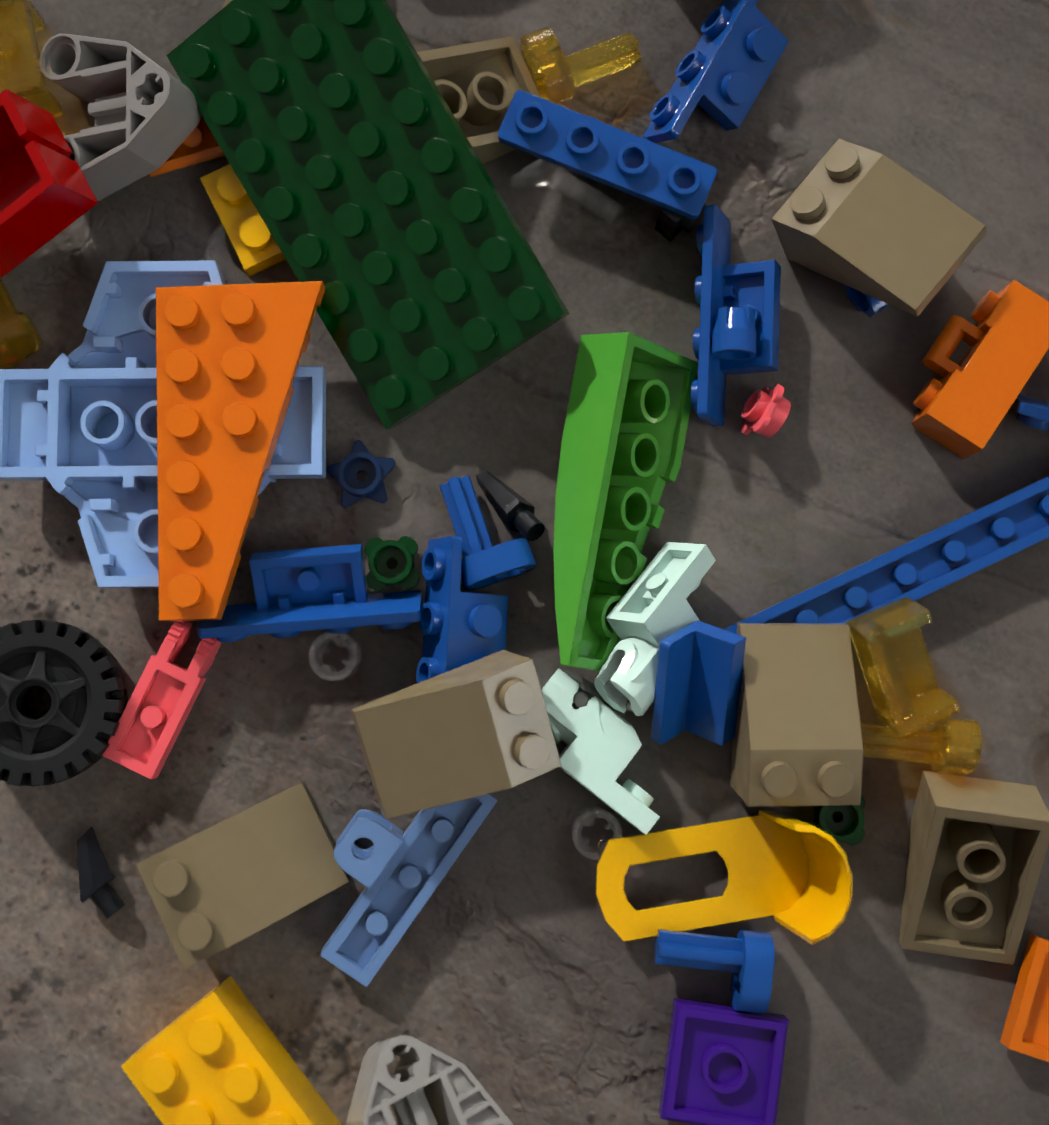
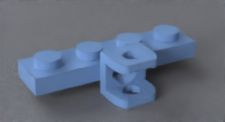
[320,793,498,987]

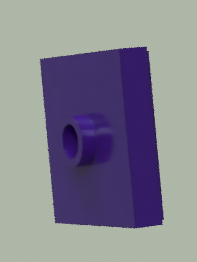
[659,998,789,1125]

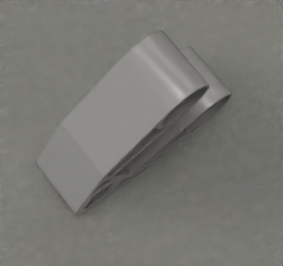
[39,34,201,201]
[346,1035,513,1125]

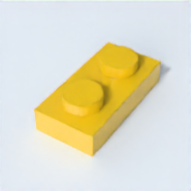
[200,164,286,277]

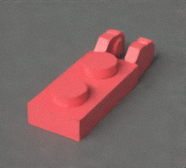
[102,621,222,779]

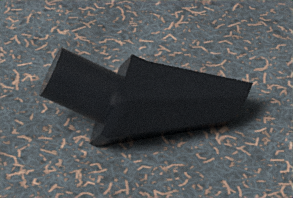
[476,469,545,541]
[77,827,125,919]

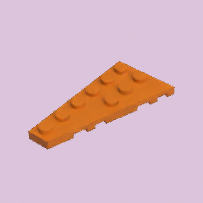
[156,281,326,622]

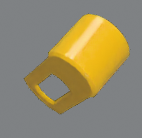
[595,810,853,944]

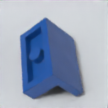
[651,621,746,746]

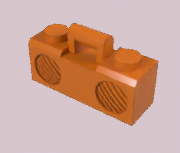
[911,280,1049,460]

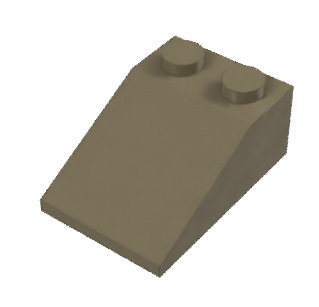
[417,36,541,164]
[771,139,987,317]
[730,623,863,806]
[350,650,562,819]
[899,771,1049,965]
[135,781,350,970]

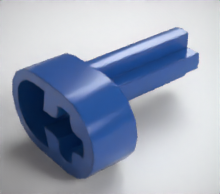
[440,475,537,590]
[654,929,775,1014]

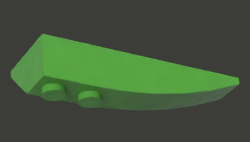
[553,332,698,671]

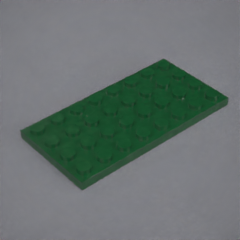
[166,0,570,429]

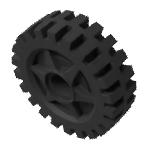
[0,620,127,787]

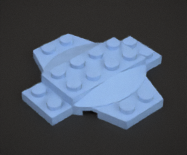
[0,260,326,589]

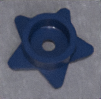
[326,440,395,508]

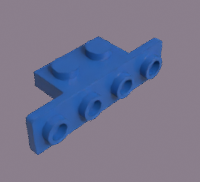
[643,0,789,143]
[498,90,717,220]
[691,204,781,427]
[416,536,508,683]
[197,544,423,642]

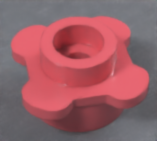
[740,384,791,438]

